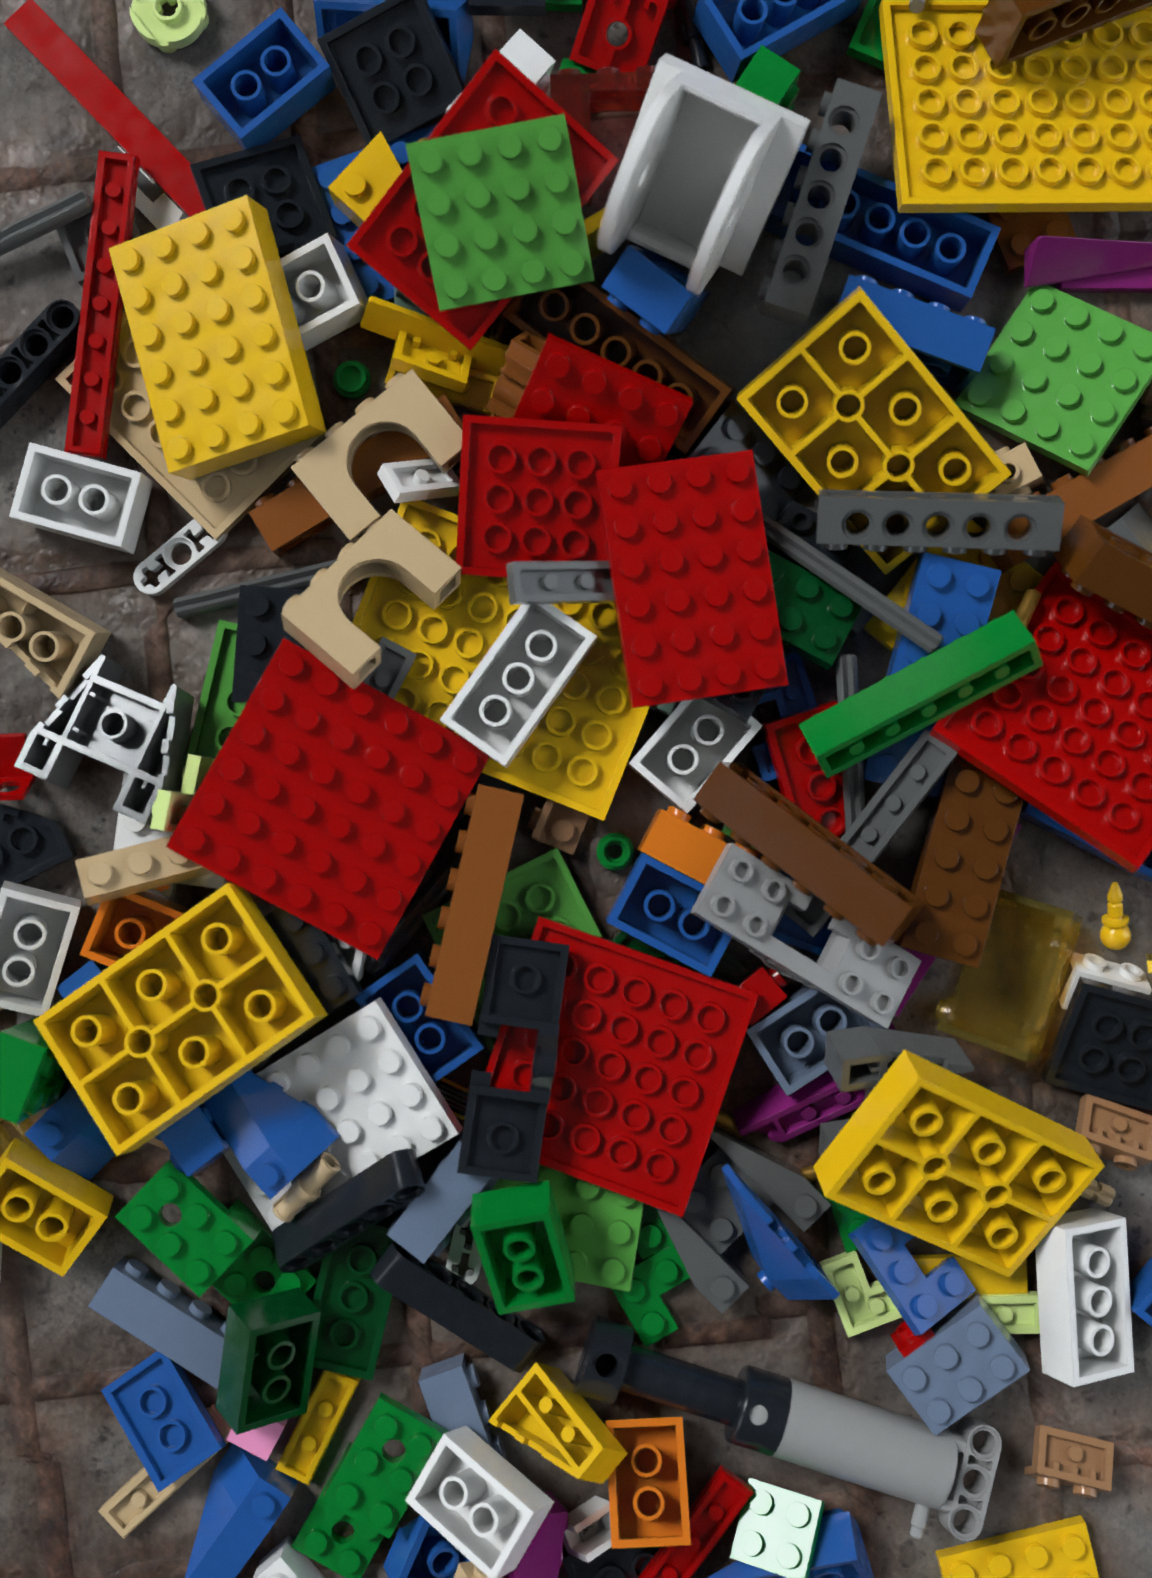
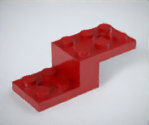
[569,0,676,87]

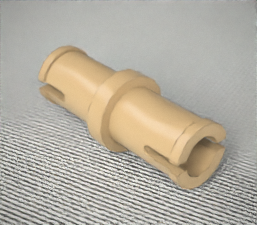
[272,1152,341,1223]

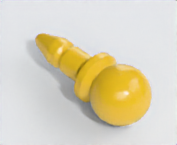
[1100,882,1131,950]

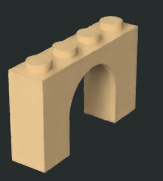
[290,369,462,544]
[281,509,461,689]

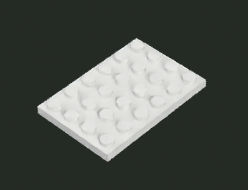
[224,997,463,1232]

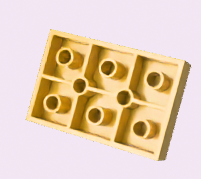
[109,195,327,480]
[736,286,1012,575]
[33,883,328,1156]
[813,1049,1105,1277]

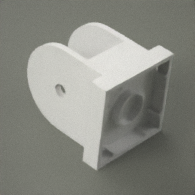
[597,53,811,295]

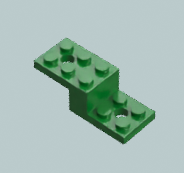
[115,1159,319,1304]
[291,1392,448,1578]

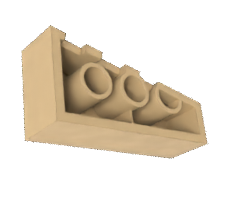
[0,567,111,699]

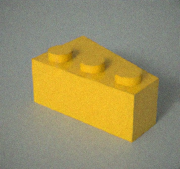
[328,131,402,228]
[488,1362,628,1484]

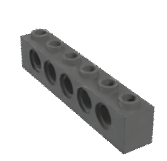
[757,78,883,328]
[816,489,1065,557]

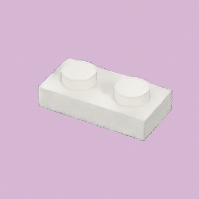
[377,459,460,503]

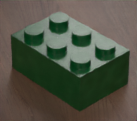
[216,1287,321,1435]

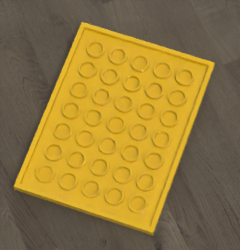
[878,0,1152,213]
[352,500,650,821]

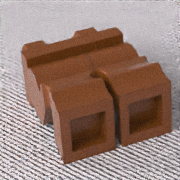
[486,330,545,418]

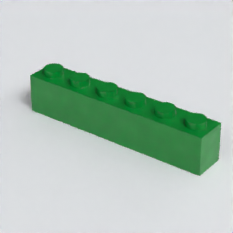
[798,610,1043,779]

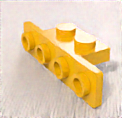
[360,296,509,394]

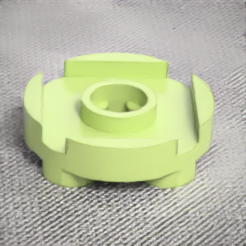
[130,0,209,53]

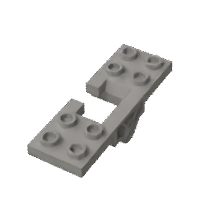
[690,843,921,1029]

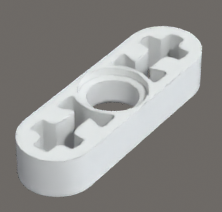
[133,519,228,596]

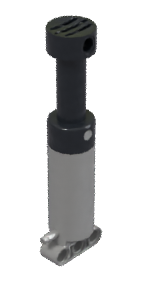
[574,1316,1002,1541]

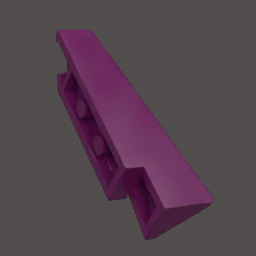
[1024,236,1152,293]
[733,1021,896,1142]

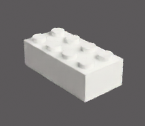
[440,604,597,769]
[1035,1208,1134,1387]

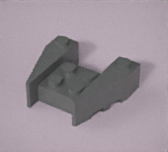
[14,654,194,832]
[818,1026,974,1157]
[656,1125,831,1314]

